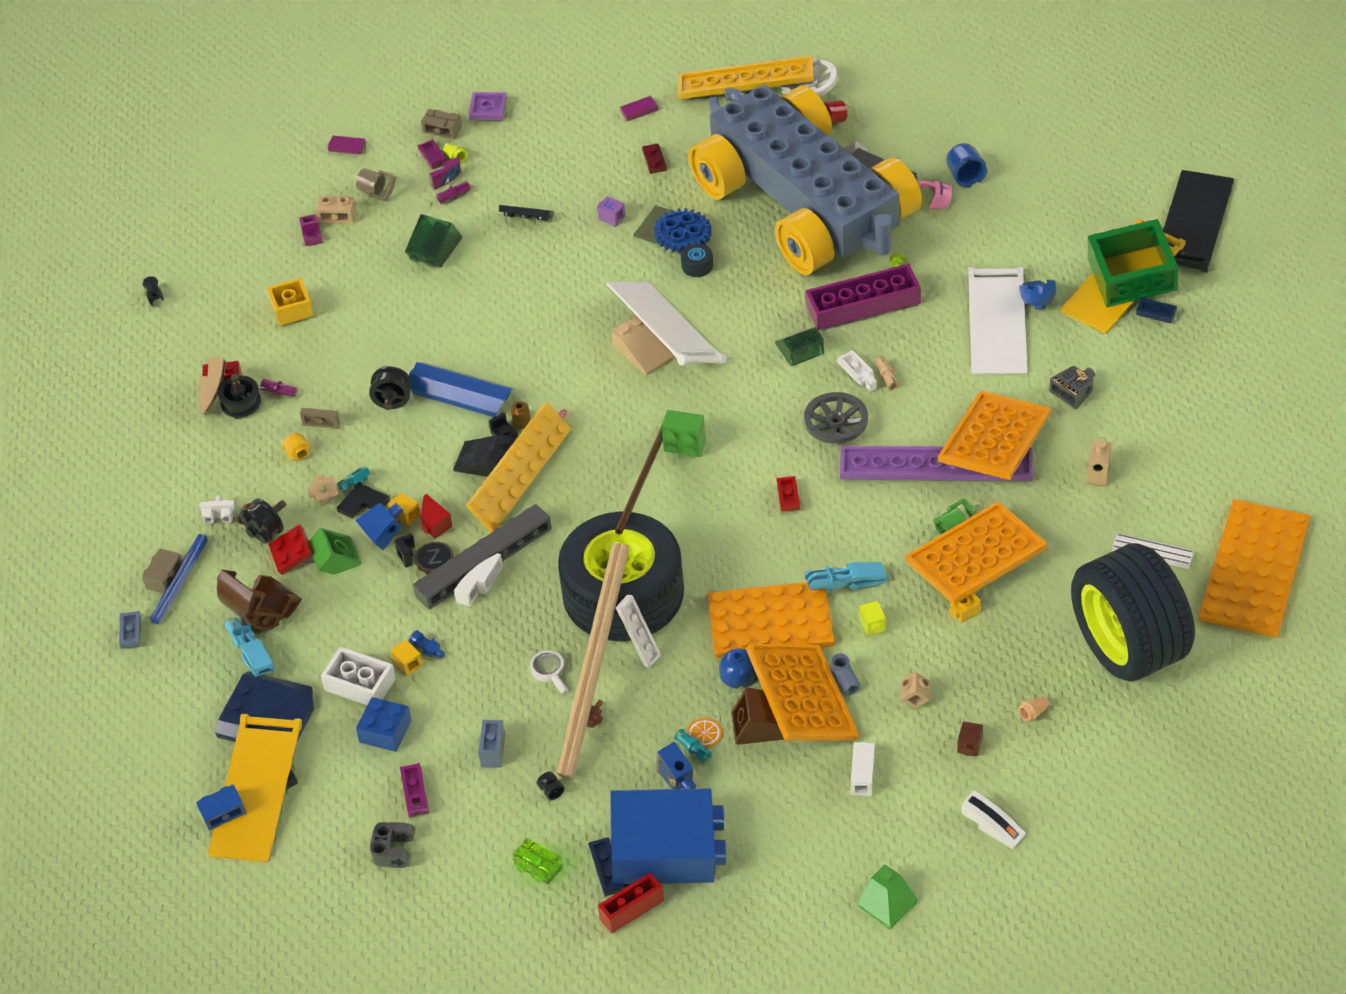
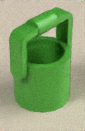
[934,499,977,535]

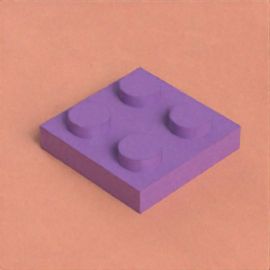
[469,92,507,120]

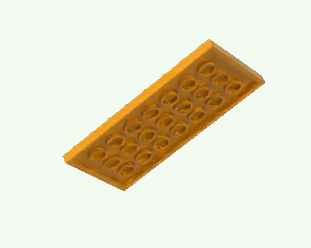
[1198,499,1311,638]

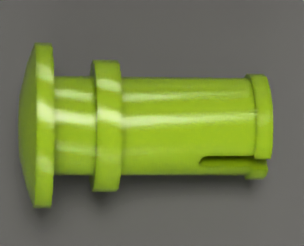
[889,253,907,268]

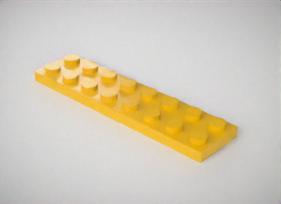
[678,56,814,99]
[466,402,571,533]

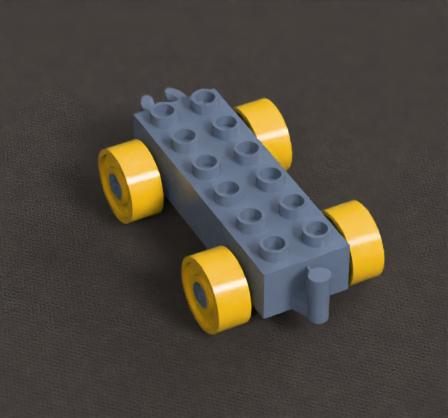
[688,84,922,275]

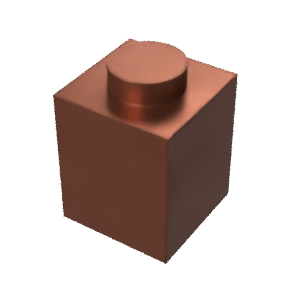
[957,721,983,757]

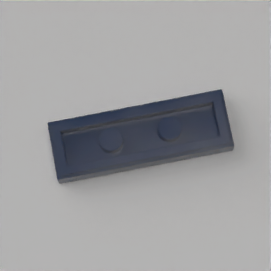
[588,837,624,897]

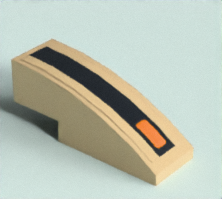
[200,358,226,415]

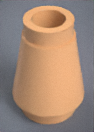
[1019,696,1050,721]

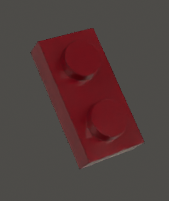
[642,143,667,174]

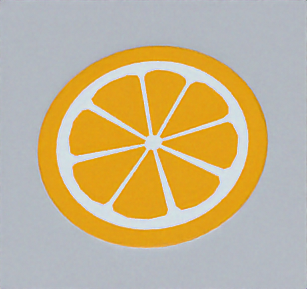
[686,718,723,748]

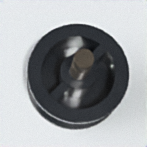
[369,366,411,410]
[218,374,261,419]
[239,498,286,544]

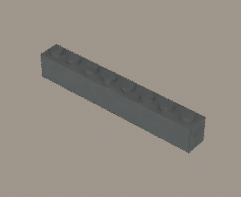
[413,504,552,610]

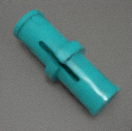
[674,729,712,763]

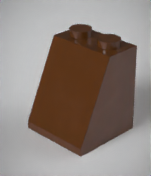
[731,687,784,745]

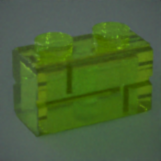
[512,838,563,884]

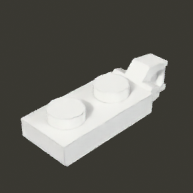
[837,350,877,392]

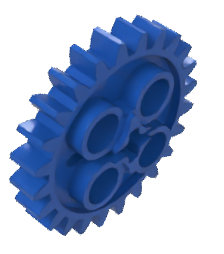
[654,208,711,254]

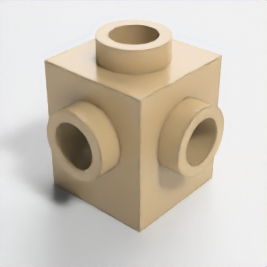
[308,475,338,503]
[901,672,930,709]

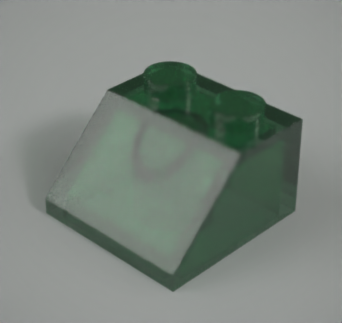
[775,327,824,366]

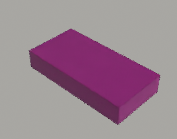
[620,96,658,121]
[328,135,366,154]
[417,139,447,170]

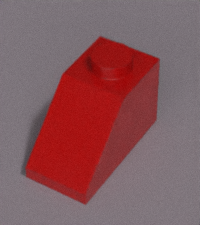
[421,494,453,539]

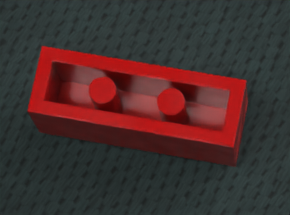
[598,872,664,934]

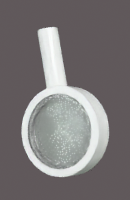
[530,650,569,696]

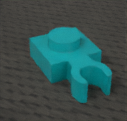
[337,466,371,491]

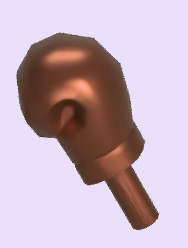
[587,700,603,728]

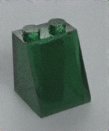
[405,214,462,267]

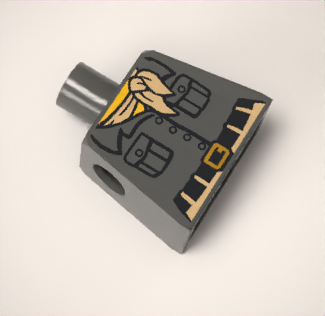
[1049,366,1095,409]

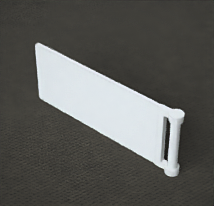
[968,266,1027,375]
[607,282,726,365]

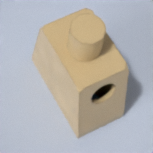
[1087,439,1112,486]

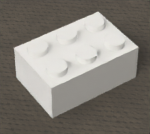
[321,647,396,705]

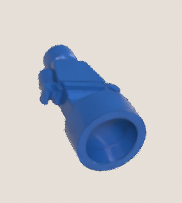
[408,630,445,658]

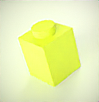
[859,601,886,636]

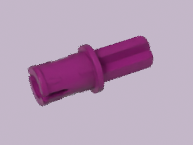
[436,181,471,204]
[260,379,297,397]

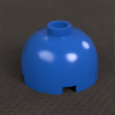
[1019,280,1056,309]
[719,648,758,688]

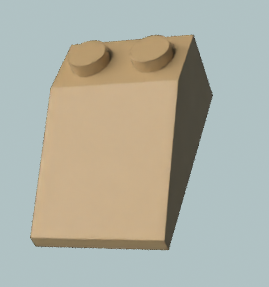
[611,315,675,375]

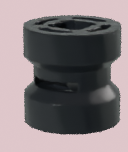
[537,771,565,800]

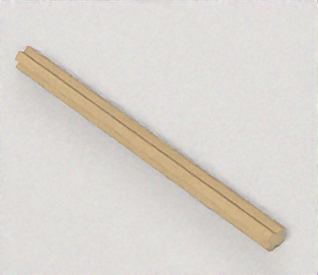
[556,543,629,779]

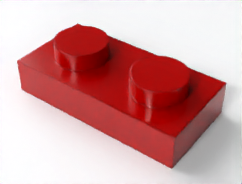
[776,476,800,512]

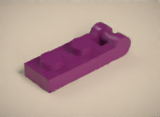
[400,763,429,817]

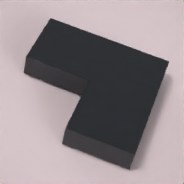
[336,483,390,519]

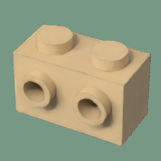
[316,196,356,224]

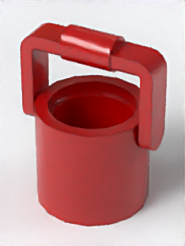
[824,100,848,124]

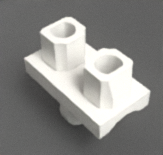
[199,495,237,524]

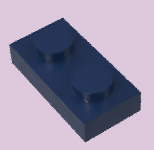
[1136,298,1177,324]

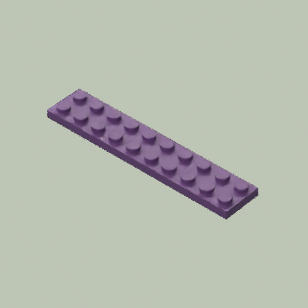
[840,446,1033,481]

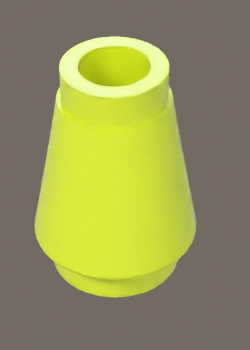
[443,143,467,163]

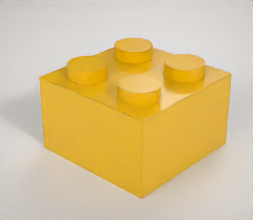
[267,278,314,326]

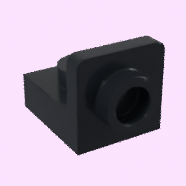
[489,413,518,438]
[394,533,415,568]

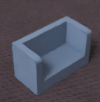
[479,720,505,767]

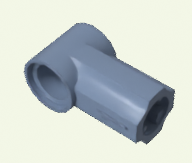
[831,653,861,696]

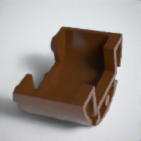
[217,570,302,630]

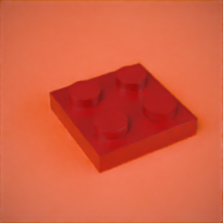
[268,524,314,575]

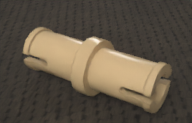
[874,356,899,390]

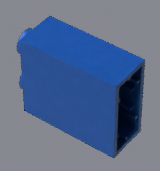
[610,789,726,885]

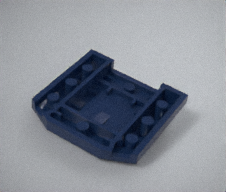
[215,671,314,742]

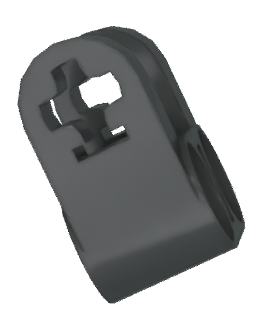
[370,822,415,868]

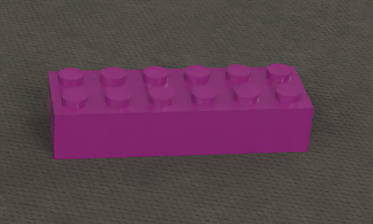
[805,263,921,330]

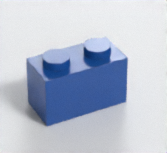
[196,784,247,831]

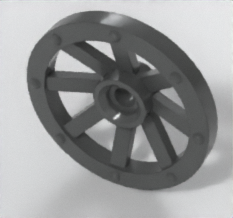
[804,392,868,444]

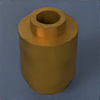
[510,401,531,429]

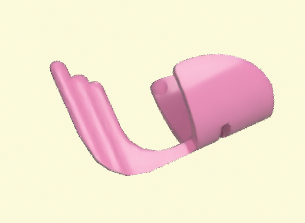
[918,180,952,209]

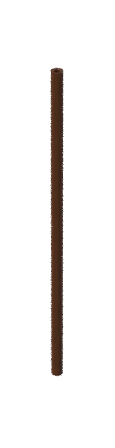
[615,425,663,535]

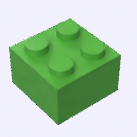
[662,410,706,457]

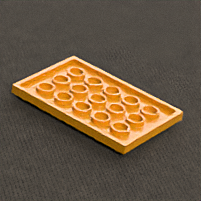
[938,390,1051,480]
[905,501,1048,605]
[707,582,834,659]
[746,643,860,741]

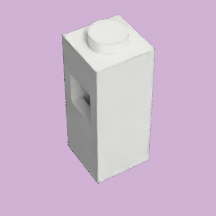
[851,742,875,796]

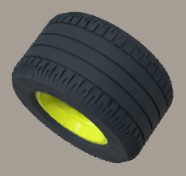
[558,511,684,641]
[1071,543,1195,681]

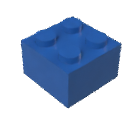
[356,697,412,752]

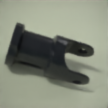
[142,276,164,307]

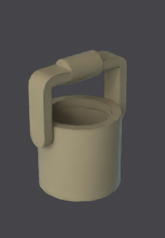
[356,168,396,202]

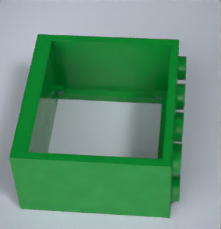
[1087,219,1178,307]

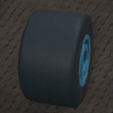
[681,243,713,277]

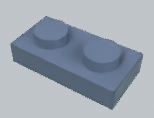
[119,611,141,649]

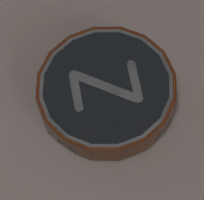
[415,542,454,575]

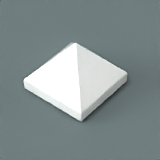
[844,140,868,155]

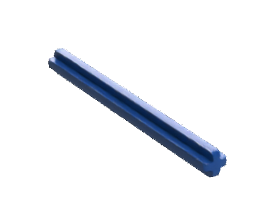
[150,533,208,624]

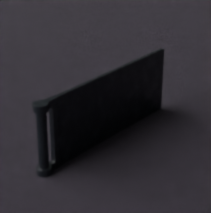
[1163,170,1234,273]

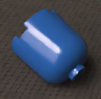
[946,143,987,187]

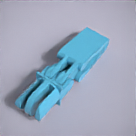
[804,562,888,593]
[225,617,274,677]

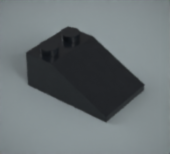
[453,435,516,477]

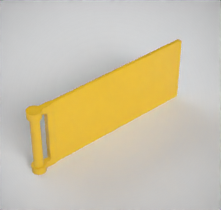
[1061,219,1186,334]
[208,714,302,862]

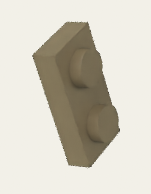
[300,408,340,429]

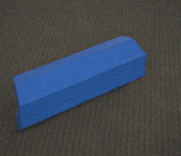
[409,362,513,417]

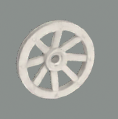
[781,59,838,97]

